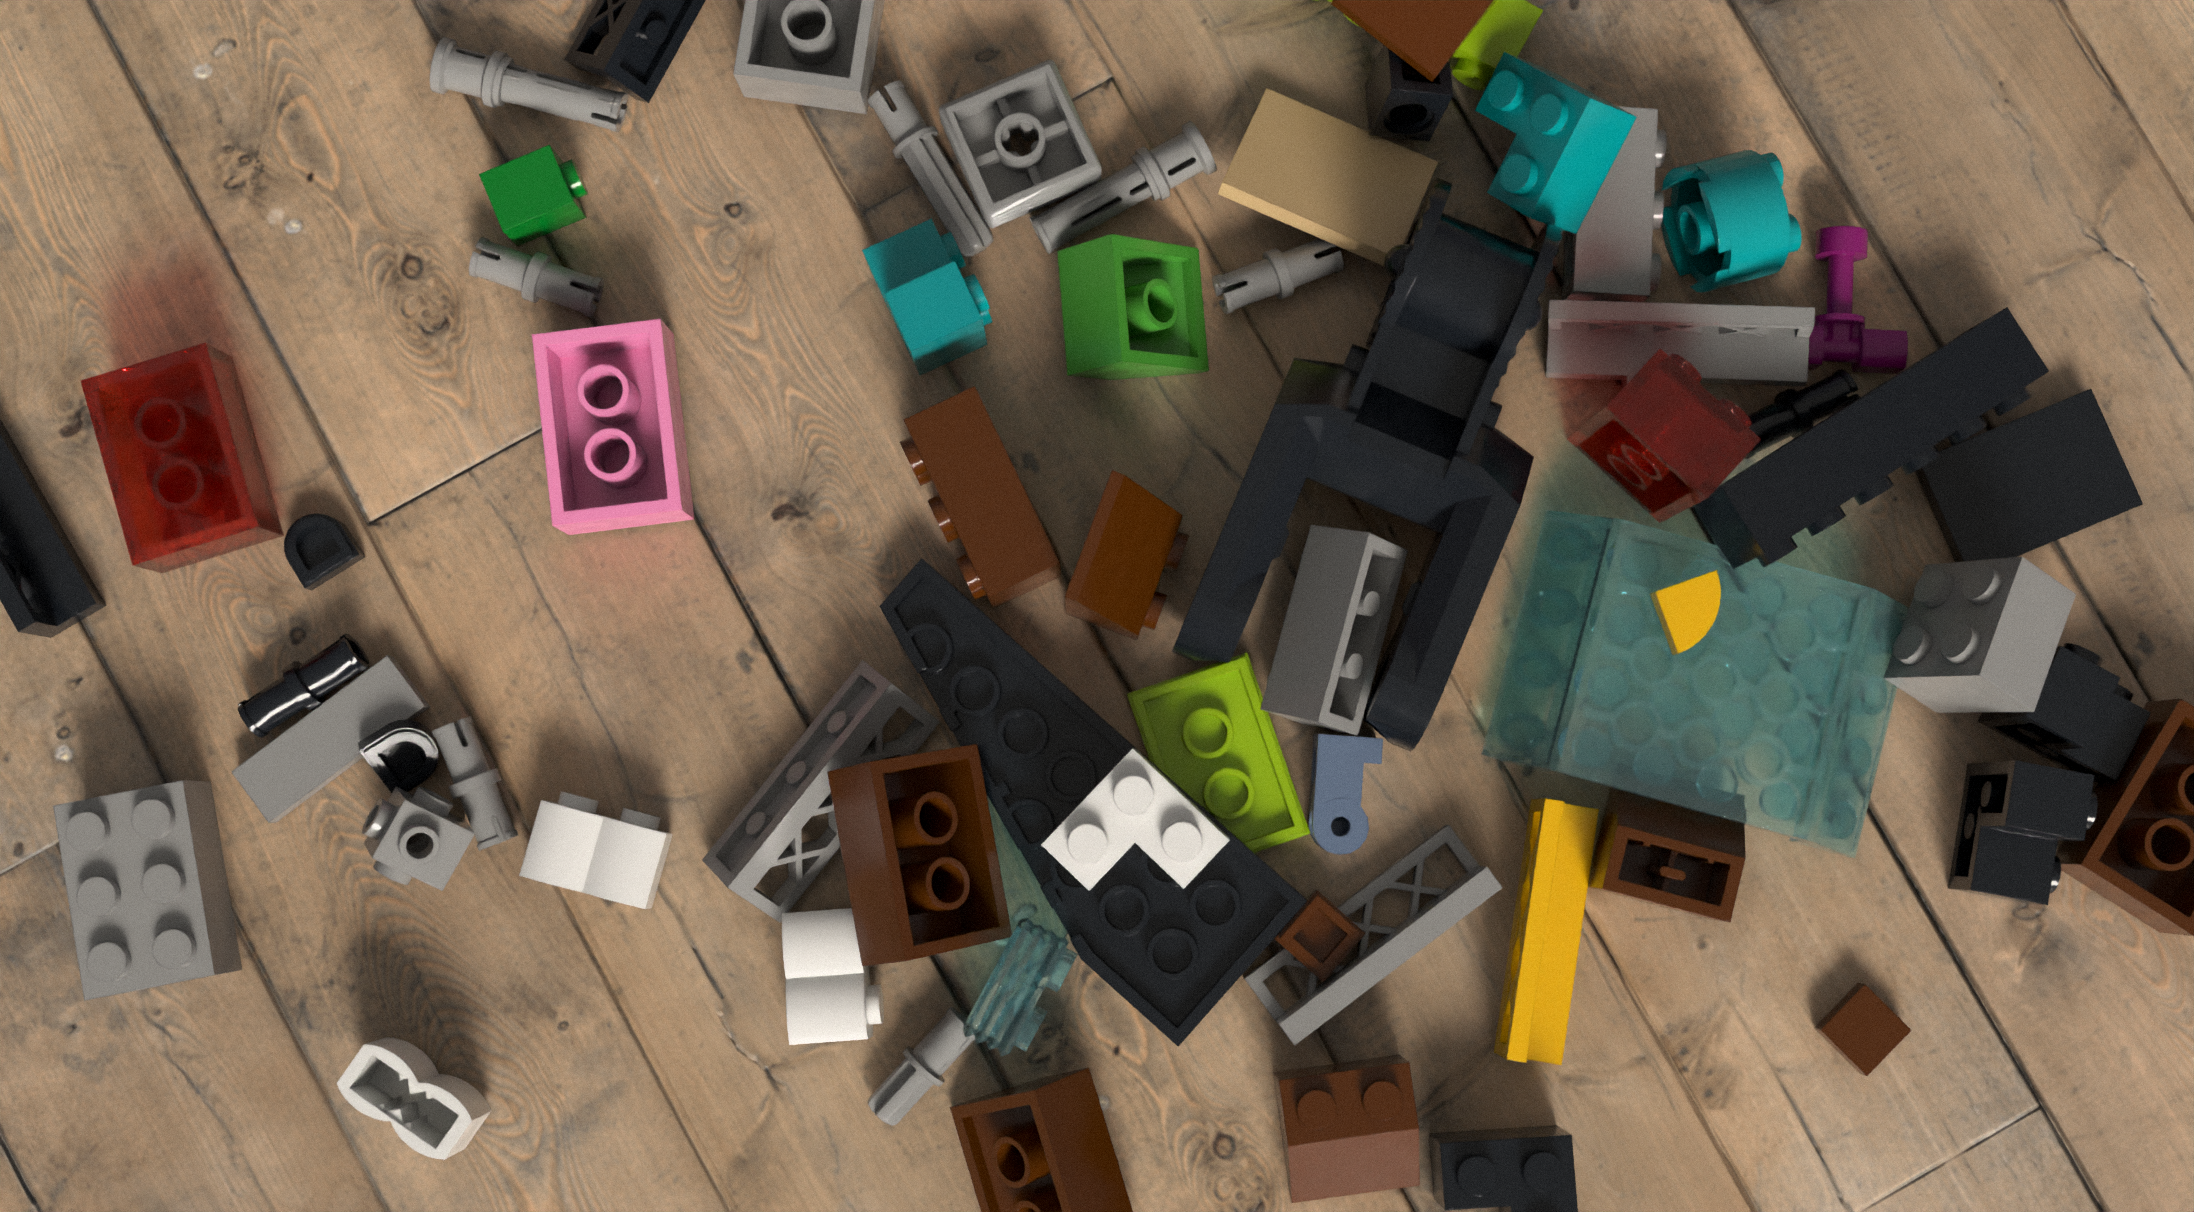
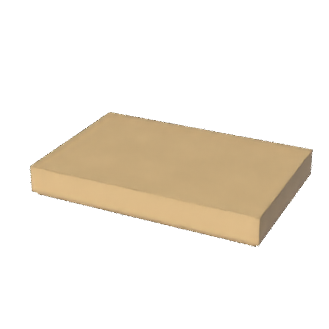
[1218,88,1438,266]

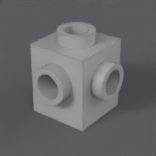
[362,786,475,891]

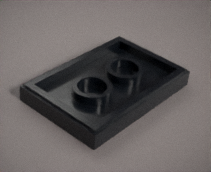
[1915,389,2143,562]

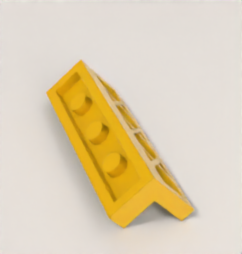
[1494,798,1599,1065]

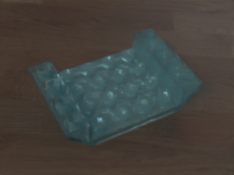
[1481,510,1909,858]

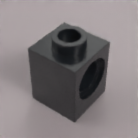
[1365,45,1453,141]

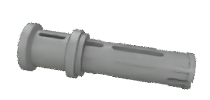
[430,37,628,132]
[1029,121,1217,254]

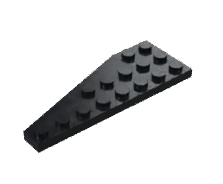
[879,558,1307,1047]

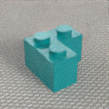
[1475,52,1637,234]
[862,218,993,376]

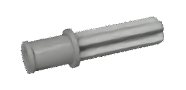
[867,80,994,258]

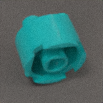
[1661,150,1802,293]

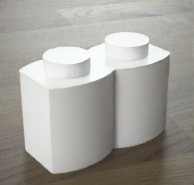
[519,791,673,909]
[782,908,884,1045]
[337,1037,491,1160]

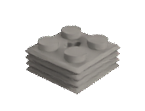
[939,60,1102,228]

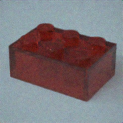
[81,342,284,573]
[1567,349,1761,523]

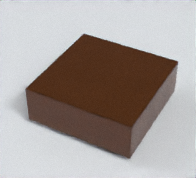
[1274,890,1366,982]
[1814,983,1912,1076]

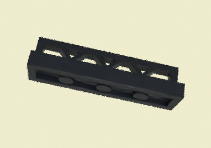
[564,0,706,103]
[0,419,106,638]

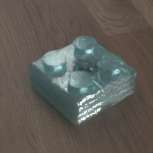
[962,914,1078,1057]

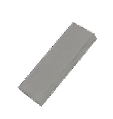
[231,655,430,823]

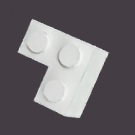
[1041,748,1230,891]

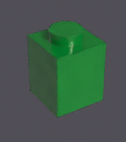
[479,145,588,246]

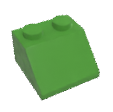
[1057,234,1209,380]

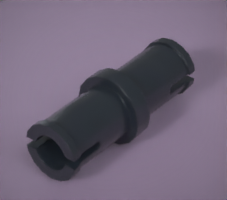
[1728,369,1860,459]
[238,633,370,738]

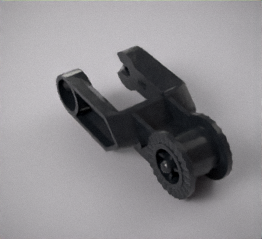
[1172,177,1564,752]

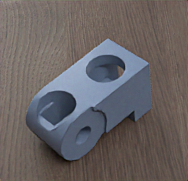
[1308,734,1383,855]

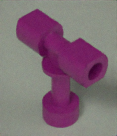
[1808,226,1908,374]

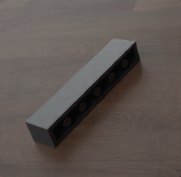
[1691,307,2049,569]

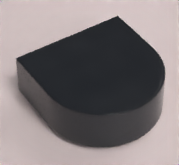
[284,513,365,591]
[358,720,439,793]

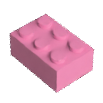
[532,319,694,535]

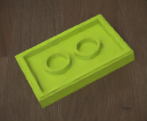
[1127,653,1310,853]

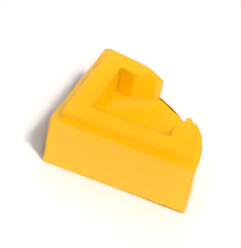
[1650,570,1721,655]

